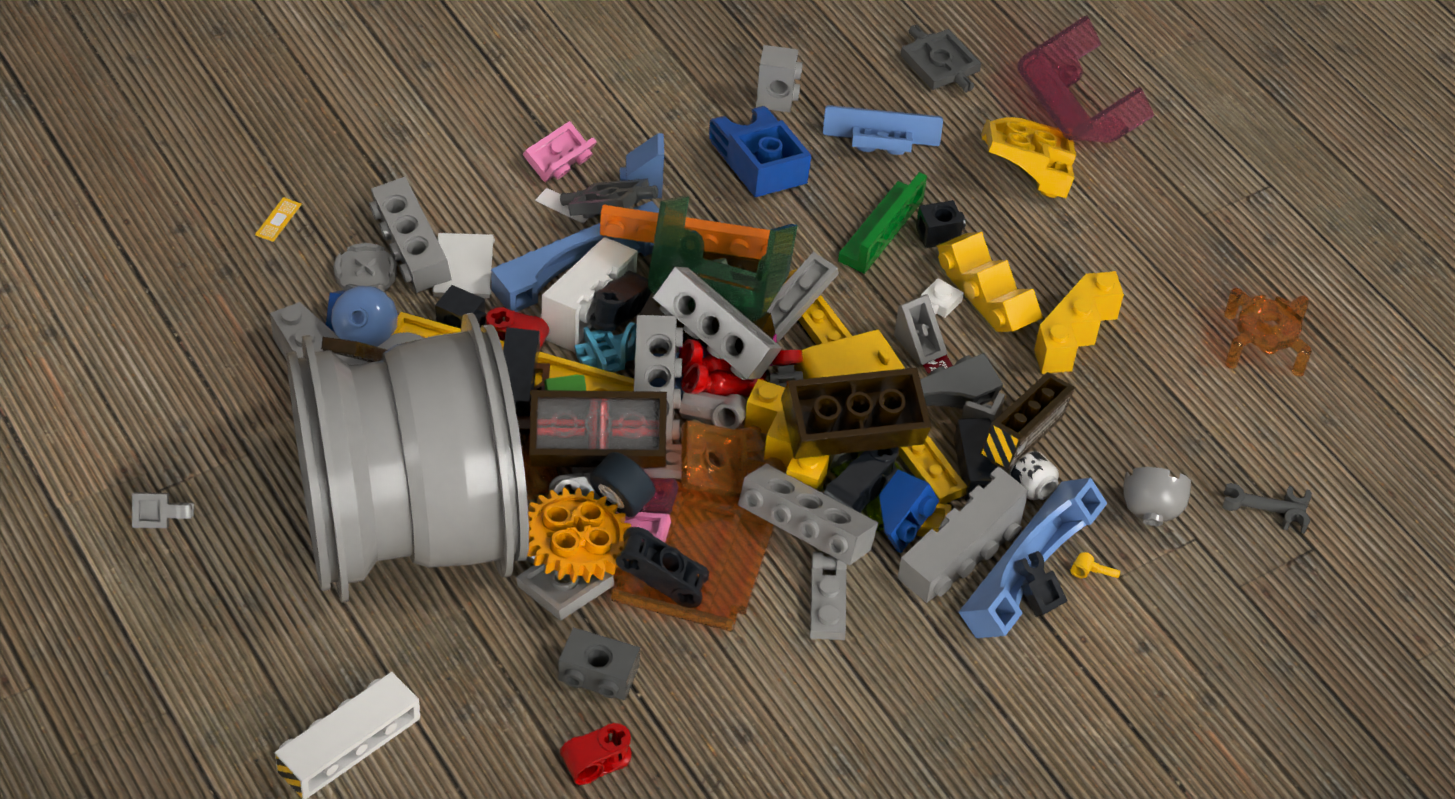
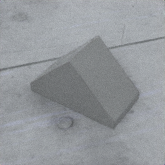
[894,294,948,365]

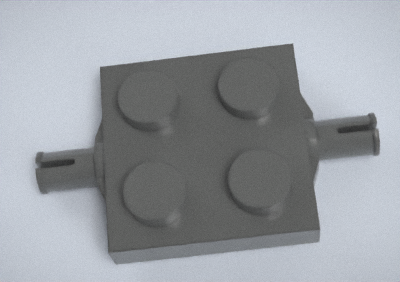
[900,24,981,93]
[560,178,658,219]

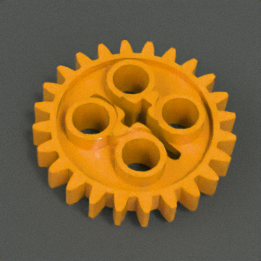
[527,487,631,583]

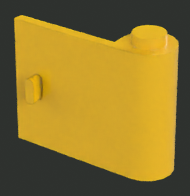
[794,329,905,379]

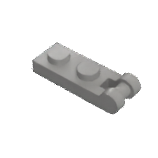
[810,552,847,640]

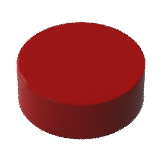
[771,350,803,366]

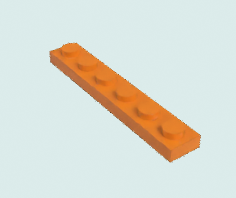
[600,205,789,263]

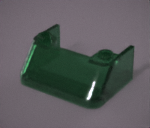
[648,196,798,322]

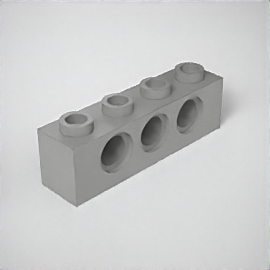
[369,176,452,293]
[653,267,782,380]
[634,315,683,445]
[738,463,878,566]

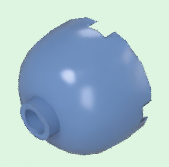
[331,286,398,347]

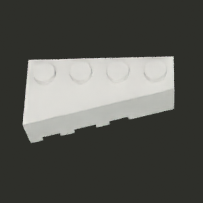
[540,237,637,353]

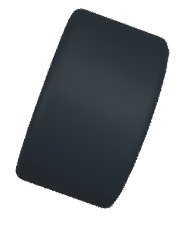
[589,452,655,517]

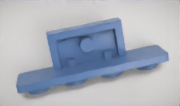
[823,105,943,155]

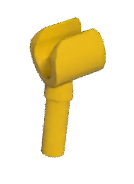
[1070,552,1120,579]

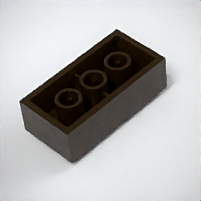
[781,367,932,459]

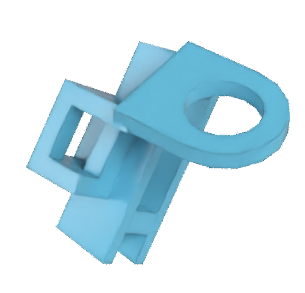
[574,322,637,372]

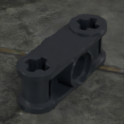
[616,527,709,608]

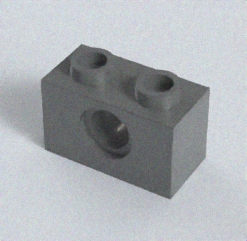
[558,627,640,700]

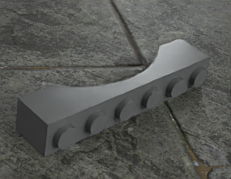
[828,353,1003,470]

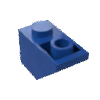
[879,469,940,553]

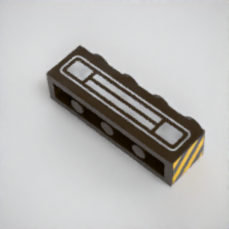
[980,372,1075,470]

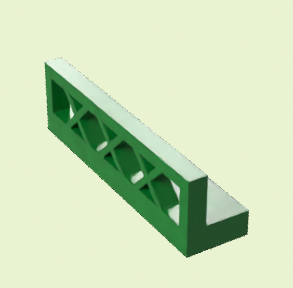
[838,172,927,274]

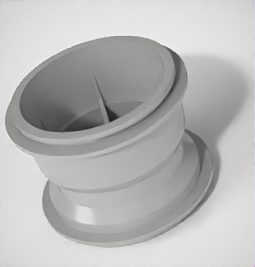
[286,313,529,603]

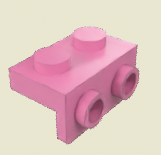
[522,121,597,182]

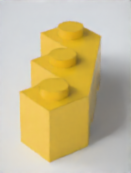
[937,232,1043,332]
[1034,271,1124,374]
[744,379,829,492]

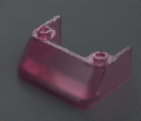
[1017,15,1155,143]

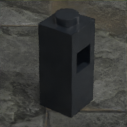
[503,327,540,416]
[954,418,998,502]

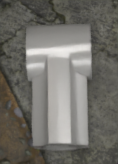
[679,392,747,432]

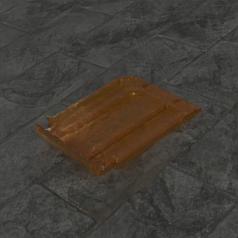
[611,478,775,632]

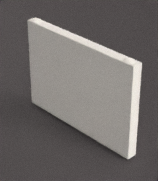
[432,233,495,298]

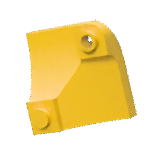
[981,117,1076,198]

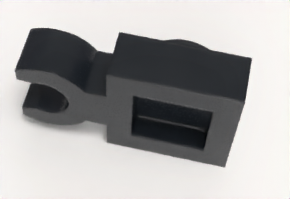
[1015,551,1068,617]

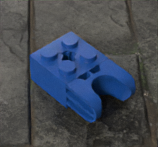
[709,106,812,198]

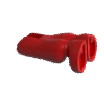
[679,339,768,398]

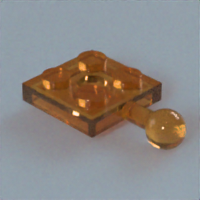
[681,421,786,498]

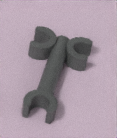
[1222,483,1312,534]

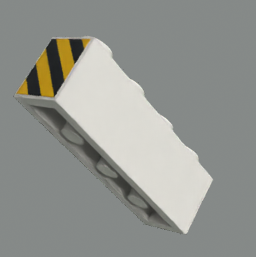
[274,672,420,799]

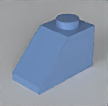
[620,133,664,198]

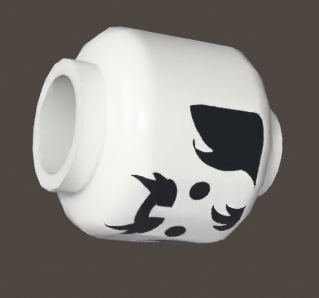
[1009,451,1059,500]

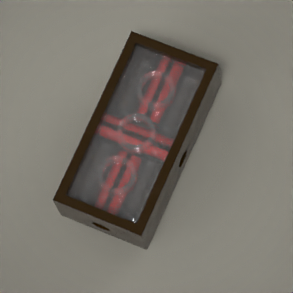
[529,390,667,468]

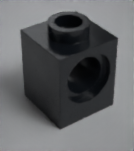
[916,200,966,248]
[435,285,487,329]

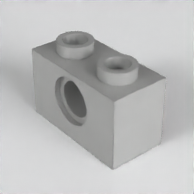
[756,45,803,113]

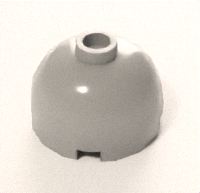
[1123,467,1191,526]

